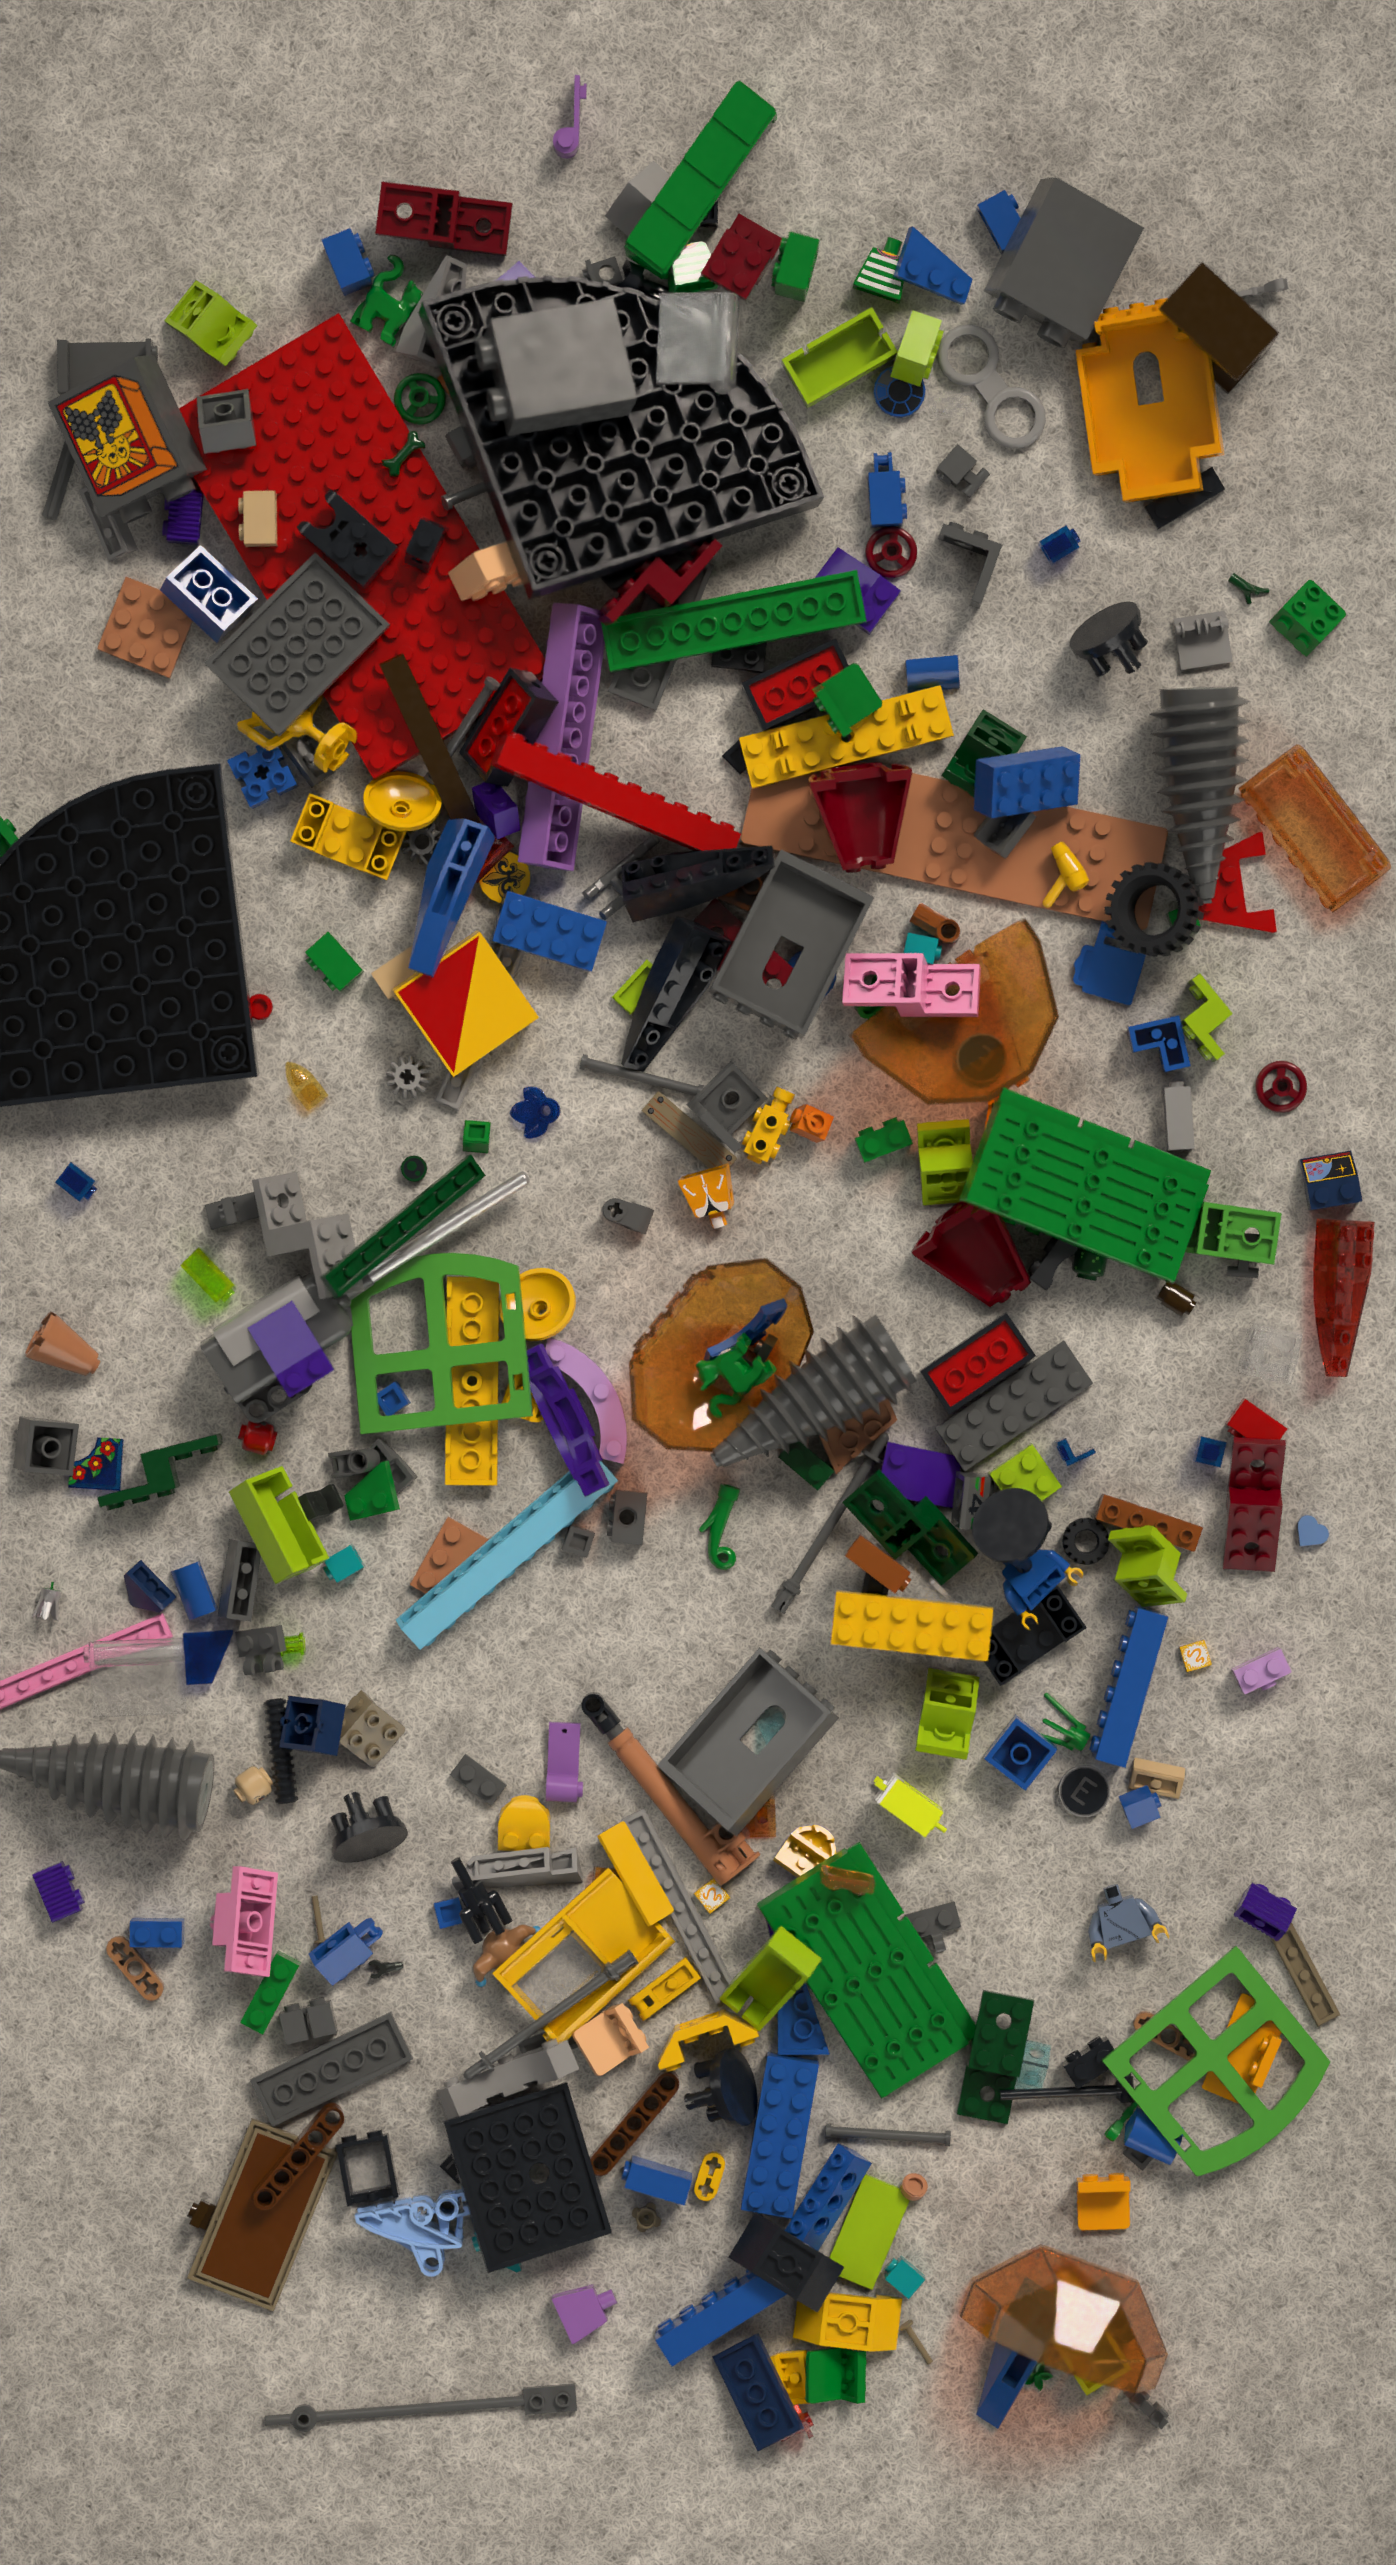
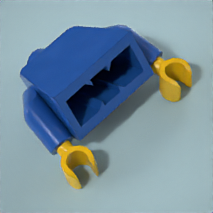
[1002,1549,1083,1630]

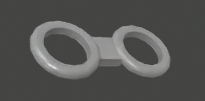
[937,324,1046,449]

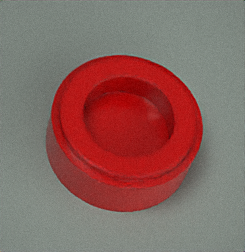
[250,994,273,1020]

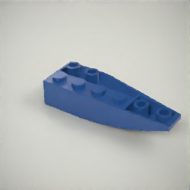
[409,819,495,977]
[976,2278,1071,2429]

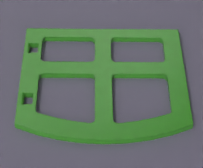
[350,1253,533,1434]
[1101,1946,1331,2177]

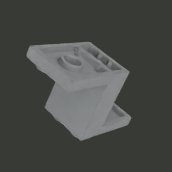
[252,1172,364,1299]

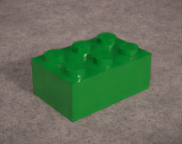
[771,231,820,302]

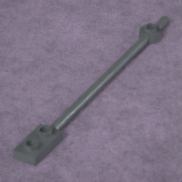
[265,2383,577,2432]

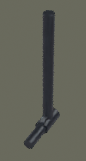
[999,2058,1135,2103]

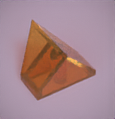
[745,1796,776,1837]

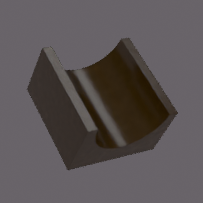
[1158,261,1279,394]

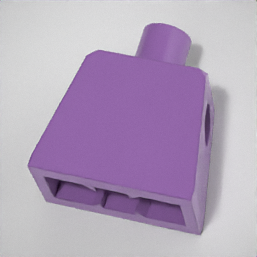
[552,2284,617,2344]

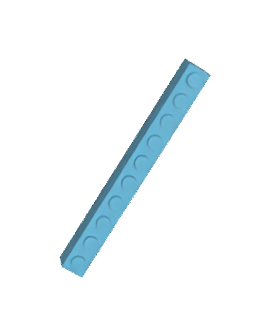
[396,1461,618,1650]

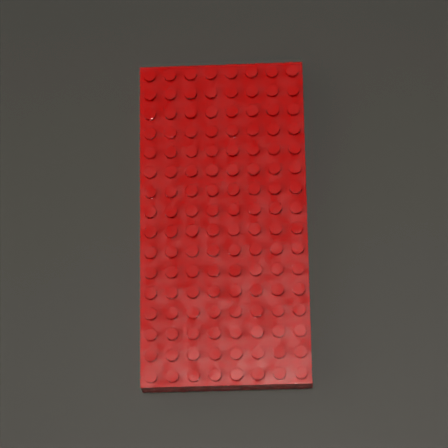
[179,313,545,780]

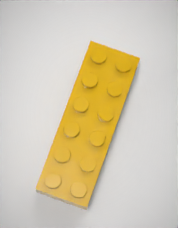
[831,1590,993,1661]

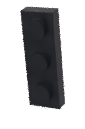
[1144,467,1225,530]

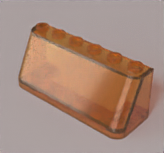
[1238,744,1391,913]

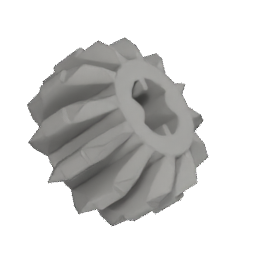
[386,1055,430,1099]

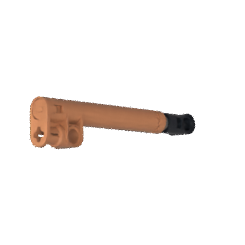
[581,1692,761,1886]

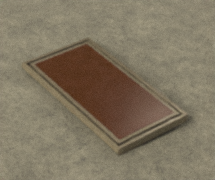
[187,2118,338,2311]

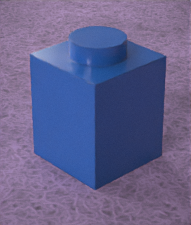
[1118,1785,1162,1829]

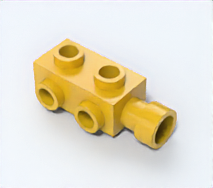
[741,1086,795,1165]

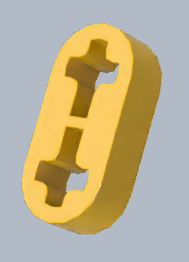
[694,2151,725,2201]

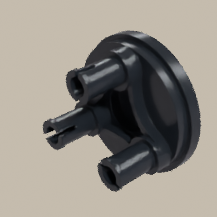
[1069,601,1148,677]
[972,1488,1052,1573]
[330,1792,408,1863]
[684,2048,758,2127]

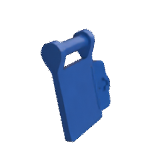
[1073,921,1146,1005]

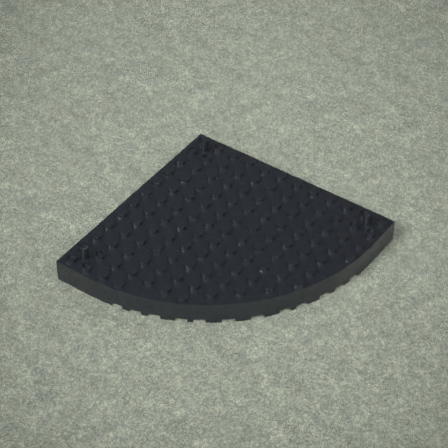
[418,275,824,600]
[0,763,259,1107]

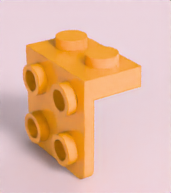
[1076,2173,1131,2230]

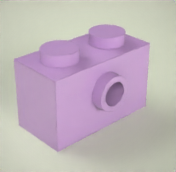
[1231,1647,1292,1694]

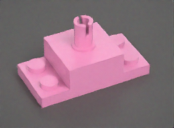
[210,1866,278,1977]

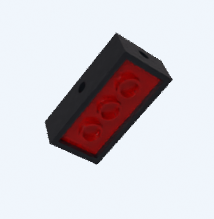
[741,638,849,731]
[459,667,559,787]
[919,1312,1036,1414]

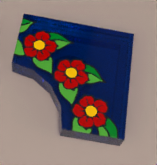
[68,1437,124,1491]

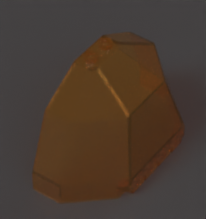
[848,918,1059,1105]
[629,1258,814,1452]
[959,2244,1168,2393]

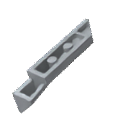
[452,1847,583,1890]

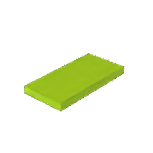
[829,2174,910,2290]

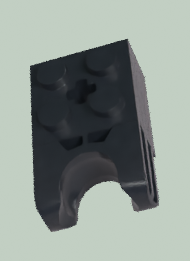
[297,490,399,590]

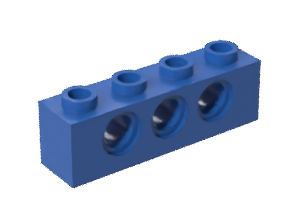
[785,2143,872,2251]

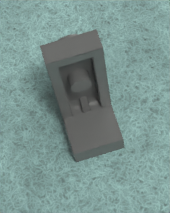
[205,1192,259,1230]

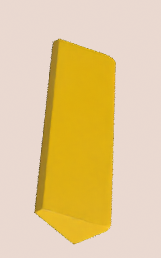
[597,1821,674,1927]

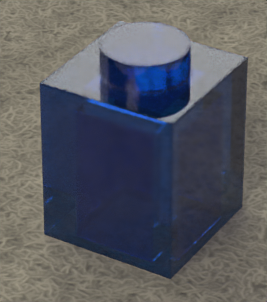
[1038,525,1081,566]
[55,1162,98,1202]
[1193,1436,1227,1468]

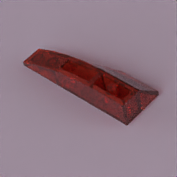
[1313,1218,1375,1377]

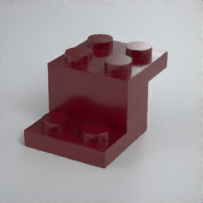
[700,213,782,301]

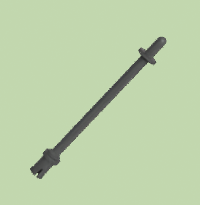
[771,1433,889,1614]
[464,1949,639,2080]

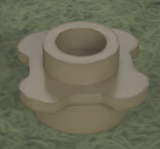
[632,2202,661,2232]

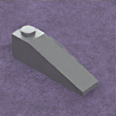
[396,256,467,368]

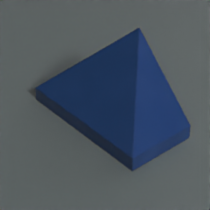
[124,1560,177,1613]

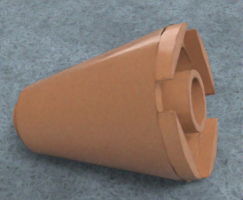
[25,1311,100,1376]

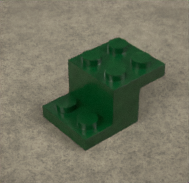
[941,709,1027,798]

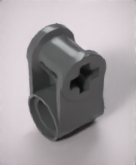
[602,1198,654,1235]
[328,1448,380,1479]

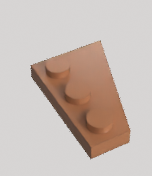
[819,1399,897,1474]
[410,1516,489,1594]

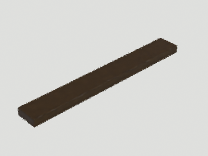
[379,653,481,824]

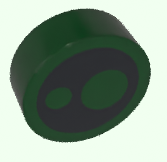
[401,1156,427,1182]

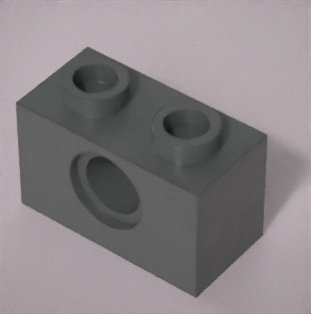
[607,1489,648,1545]

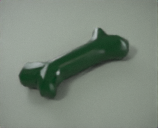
[382,431,426,477]

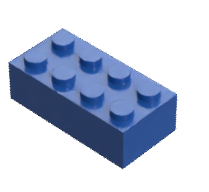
[974,746,1081,818]
[490,891,607,972]

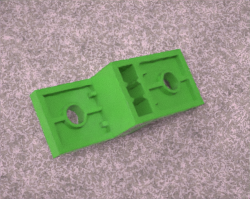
[1185,1202,1282,1265]

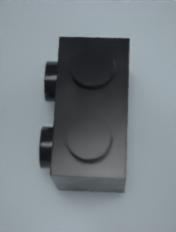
[1062,2036,1114,2089]

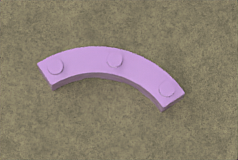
[545,1337,627,1464]

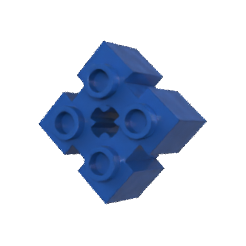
[227,739,299,809]

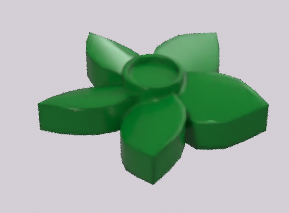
[1025,2360,1053,2391]

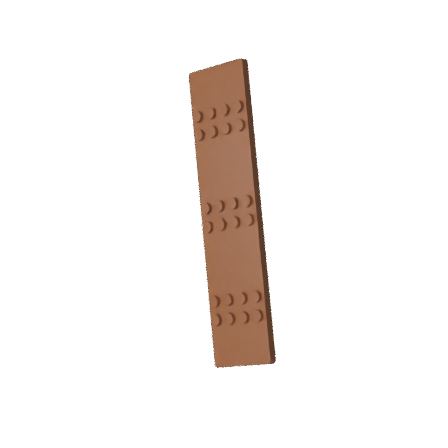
[741,761,1168,930]

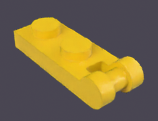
[627,1956,701,2021]

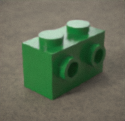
[855,1117,913,1163]

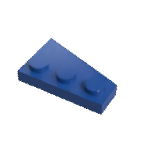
[893,226,973,305]
[778,1981,830,2055]

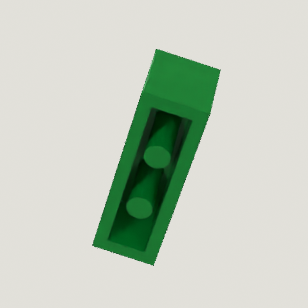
[240,1950,301,2035]

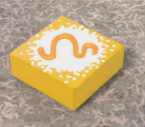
[1179,1640,1212,1672]
[694,1878,730,1914]

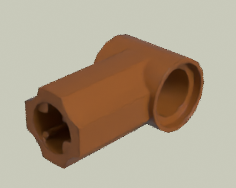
[909,902,961,944]

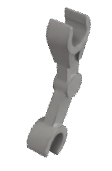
[1233,278,1289,297]

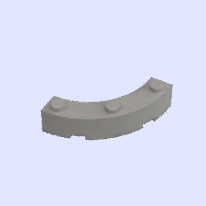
[436,2038,579,2119]

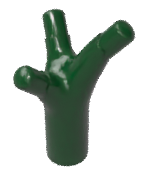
[1228,573,1270,604]

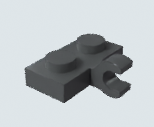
[905,1901,961,1953]

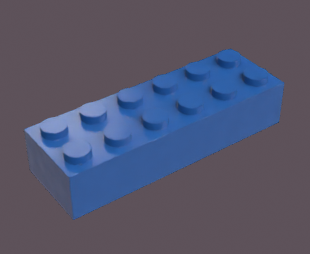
[1089,1606,1168,1768]
[741,2052,819,2219]
[655,2269,787,2367]

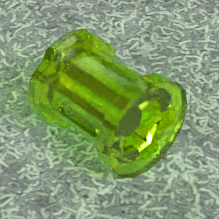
[280,1632,306,1657]

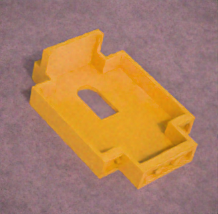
[1075,298,1225,503]

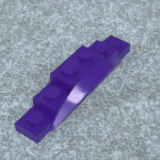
[527,1343,610,1497]

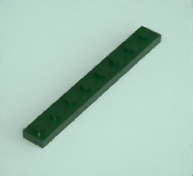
[320,1155,486,1298]

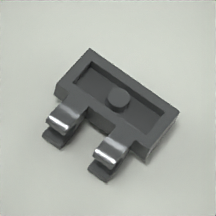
[235,1625,286,1675]
[1122,2382,1169,2430]

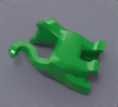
[350,255,423,348]
[696,1332,777,1418]

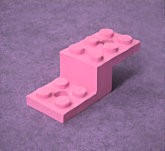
[842,953,981,1017]

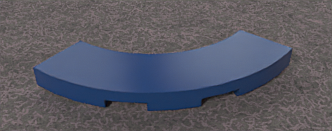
[704,1298,788,1361]

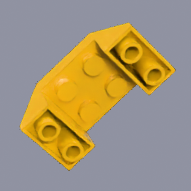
[290,793,406,880]
[658,2009,759,2072]
[793,2292,902,2352]

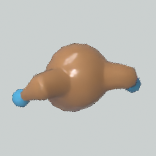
[473,1924,541,1988]

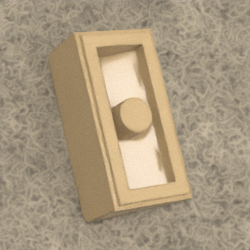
[1128,1758,1185,1799]

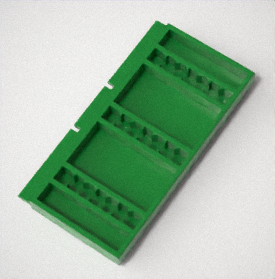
[959,1087,1211,1283]
[757,1842,976,2099]

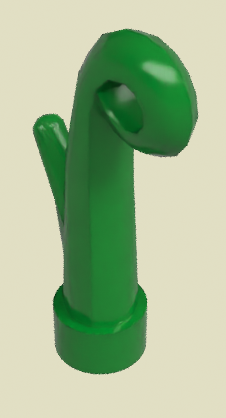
[699,1483,740,1570]

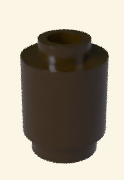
[1157,1282,1197,1317]

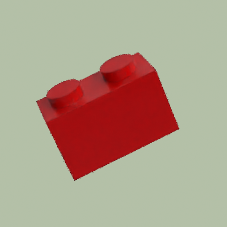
[1225,1398,1288,1440]

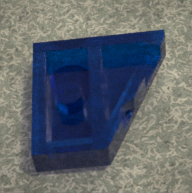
[183,1629,234,1685]

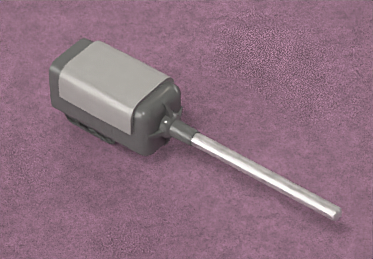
[200,1171,530,1423]

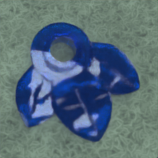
[509,1086,561,1139]

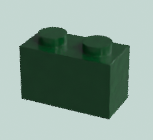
[778,1442,834,1491]

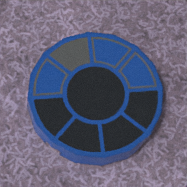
[873,366,926,418]

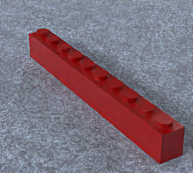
[490,732,741,851]

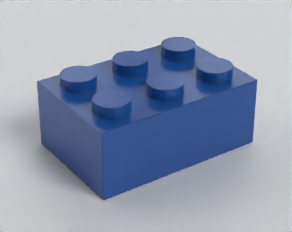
[160,545,258,643]

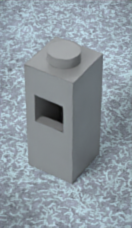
[1163,1081,1195,1151]

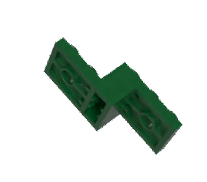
[97,1433,223,1511]
[842,1469,979,1586]
[957,1990,1034,2124]

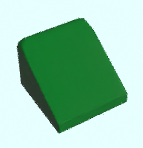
[463,1120,491,1153]

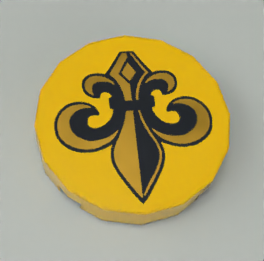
[479,851,530,903]

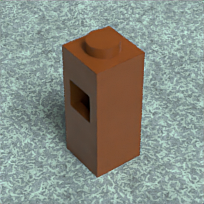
[845,1534,912,1594]

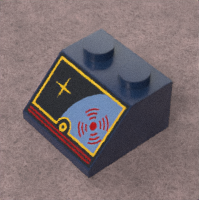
[1299,1150,1363,1210]

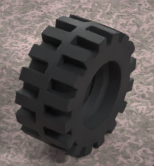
[1062,1518,1110,1565]

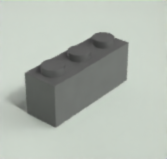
[218,1539,261,1622]

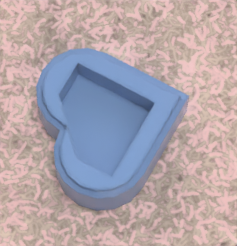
[1297,1515,1329,1546]

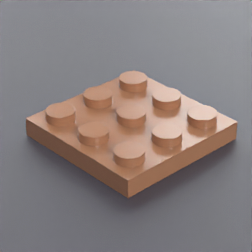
[97,577,193,678]

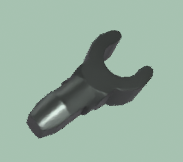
[368,1960,404,1979]

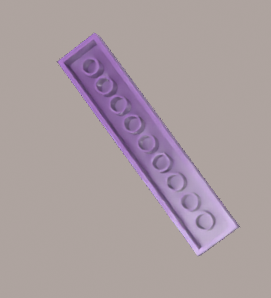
[518,603,605,871]

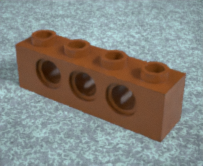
[1094,1493,1203,1552]

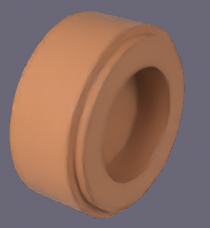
[900,2173,928,2201]

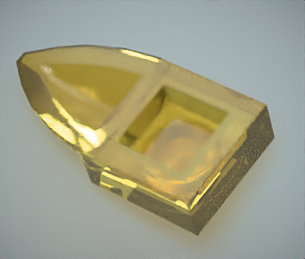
[285,1062,329,1111]

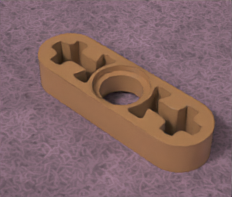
[106,1936,164,2001]
[1133,2011,1196,2061]

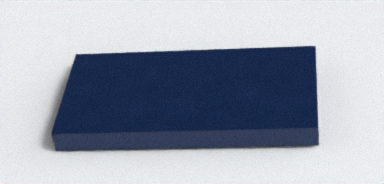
[712,2333,804,2451]

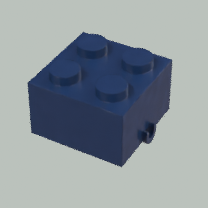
[280,1696,346,1756]

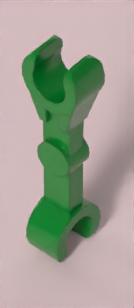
[1104,2084,1139,2141]

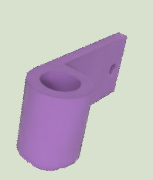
[553,75,587,159]
[546,1722,583,1802]

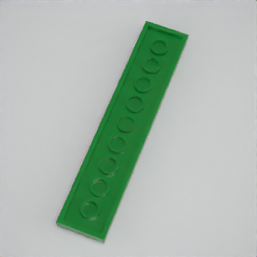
[601,570,867,672]

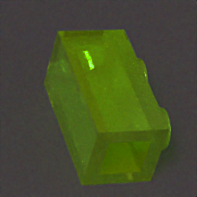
[180,1247,236,1303]

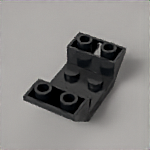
[984,1585,1087,1686]
[728,2212,844,2312]

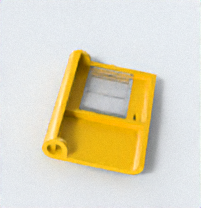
[492,1867,676,2042]

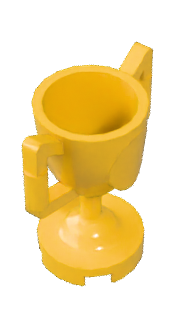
[237,694,357,773]

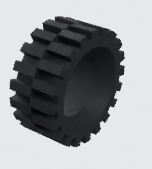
[1105,862,1204,957]

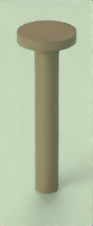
[311,1896,326,1944]
[899,2320,933,2364]

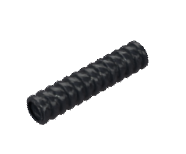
[263,1698,298,1804]

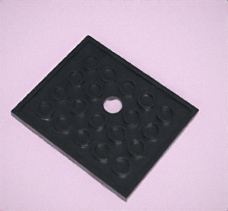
[442,2082,612,2273]

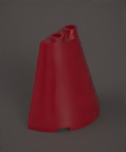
[809,763,912,873]
[911,1201,1031,1307]

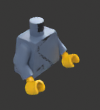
[1088,1884,1170,1962]

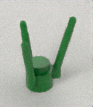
[1040,1693,1091,1752]

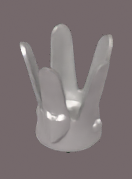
[32,1581,61,1622]

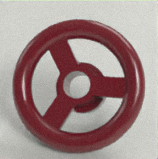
[865,526,917,578]
[1255,1061,1307,1113]

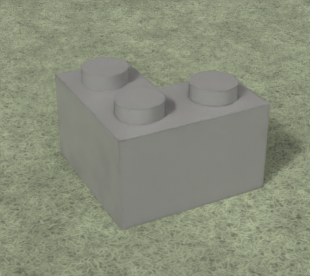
[605,161,670,236]

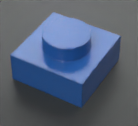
[377,1381,411,1416]
[434,1897,463,1929]

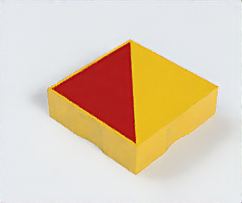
[392,930,539,1077]

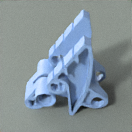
[355,2189,470,2277]

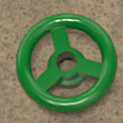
[394,373,446,425]

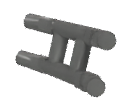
[582,834,660,920]

